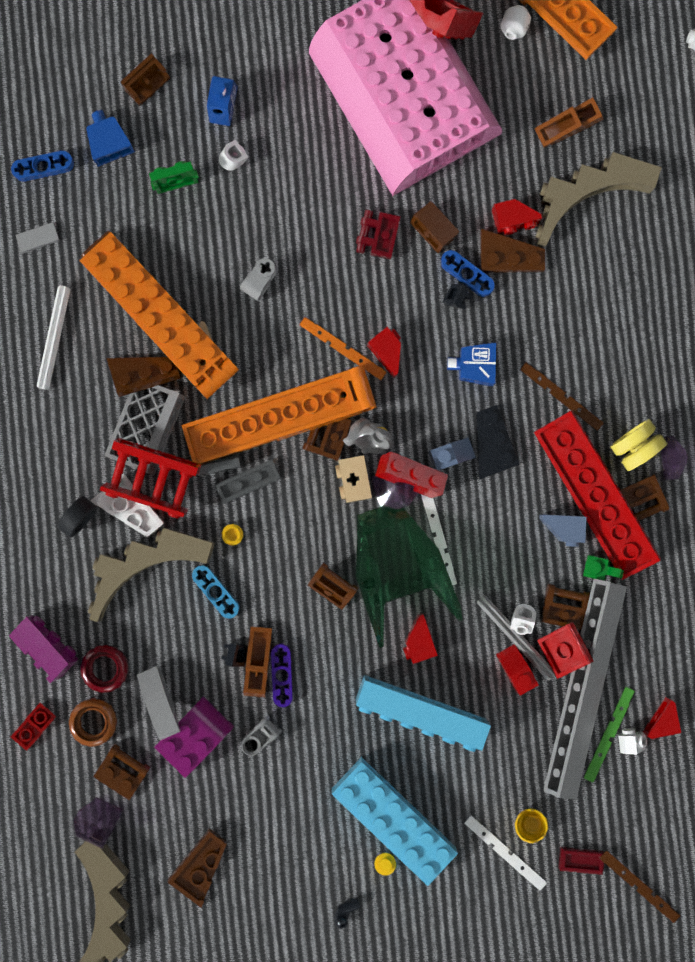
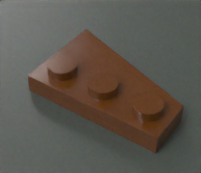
[480,229,545,273]
[106,357,181,397]
[167,828,227,908]

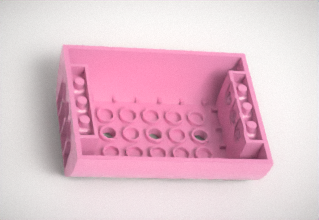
[309,0,502,196]

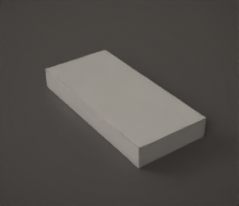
[15,222,60,253]

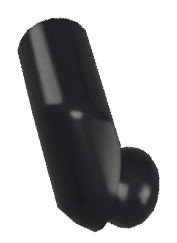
[334,898,360,929]

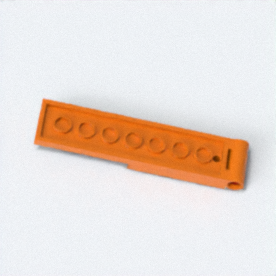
[519,0,618,60]
[79,232,239,399]
[181,366,377,464]

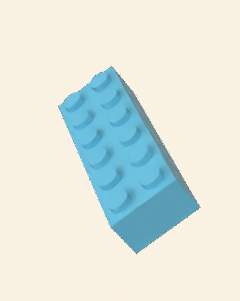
[356,675,491,752]
[332,757,458,886]

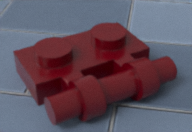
[356,210,401,260]

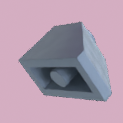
[428,438,476,471]
[539,515,586,547]

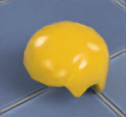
[514,808,548,843]

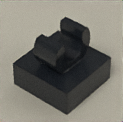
[442,284,472,309]
[221,643,248,667]

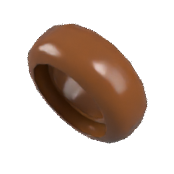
[69,698,117,747]

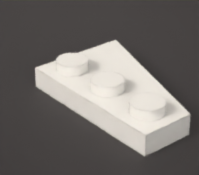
[90,474,165,537]

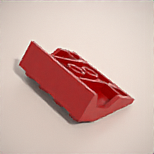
[409,0,483,40]

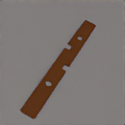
[520,362,604,431]
[600,851,680,923]

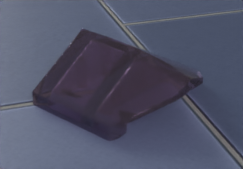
[661,436,688,480]
[370,475,418,509]
[73,797,123,849]

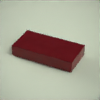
[558,847,604,875]

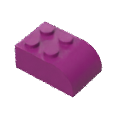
[154,696,234,778]

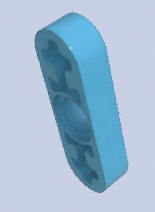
[192,565,240,619]

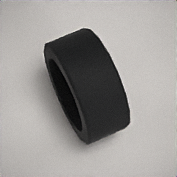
[57,496,97,538]

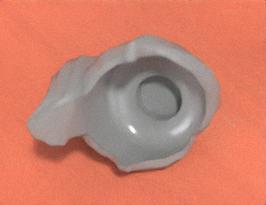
[343,418,393,454]

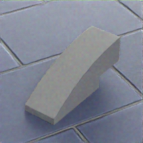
[137,666,181,740]

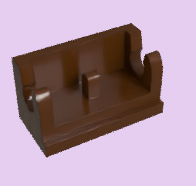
[120,53,170,106]
[410,201,460,254]

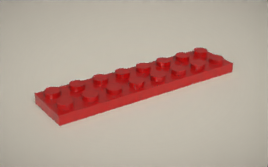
[534,410,661,580]

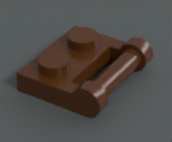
[302,419,352,461]
[620,475,669,521]
[307,562,359,610]
[541,584,590,630]
[93,744,151,800]

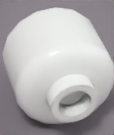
[500,5,531,40]

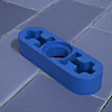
[11,151,74,182]
[441,250,494,297]

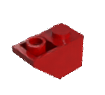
[491,199,542,235]

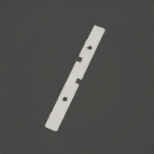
[421,494,457,587]
[464,816,547,890]

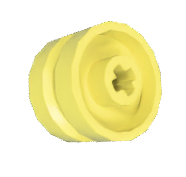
[610,419,668,471]

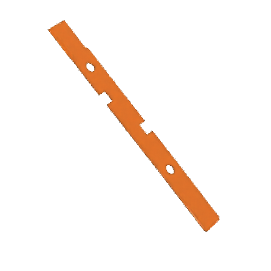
[300,317,386,380]

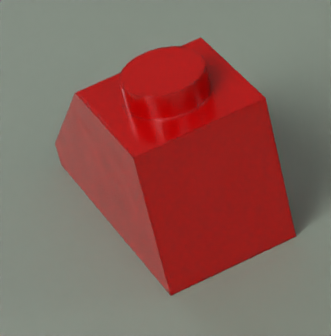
[367,326,401,378]
[403,613,438,664]
[496,644,539,695]

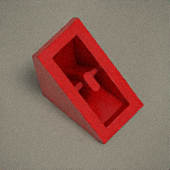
[643,697,681,739]

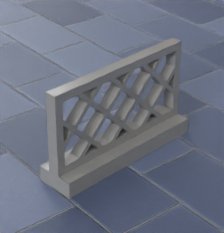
[104,385,186,475]

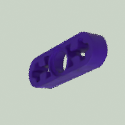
[271,643,293,707]

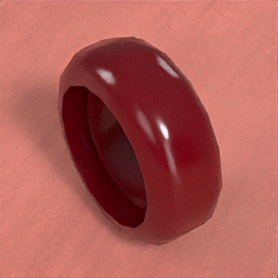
[80,644,129,693]

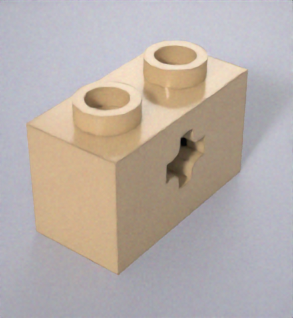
[335,455,372,503]

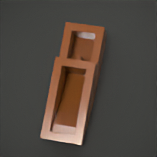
[534,97,604,148]
[243,627,272,698]

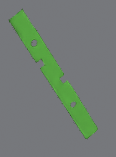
[584,687,635,782]

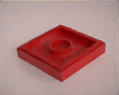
[537,622,594,679]

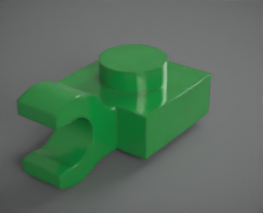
[583,555,624,581]

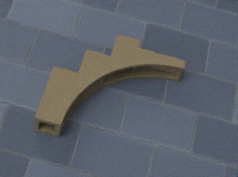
[535,152,662,248]
[88,528,215,622]
[74,832,131,962]

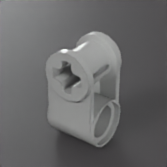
[240,258,276,301]
[241,715,282,756]

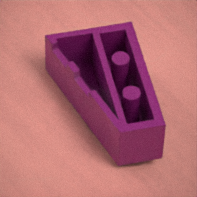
[9,615,79,683]

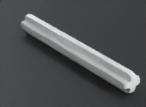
[37,285,70,390]

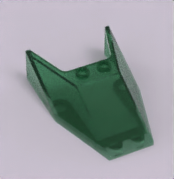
[356,501,463,648]

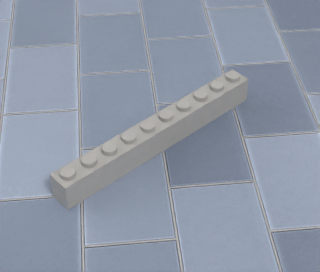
[543,579,627,799]

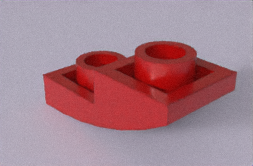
[11,703,56,751]

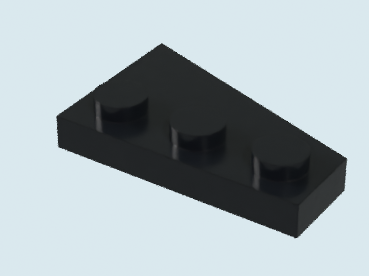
[476,405,520,480]

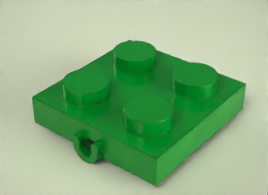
[149,161,199,194]

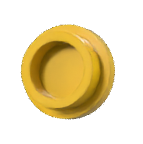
[222,524,243,545]
[374,853,396,875]

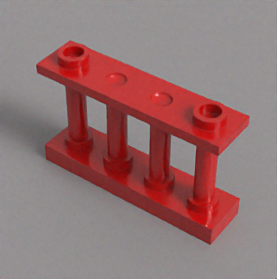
[100,438,202,518]

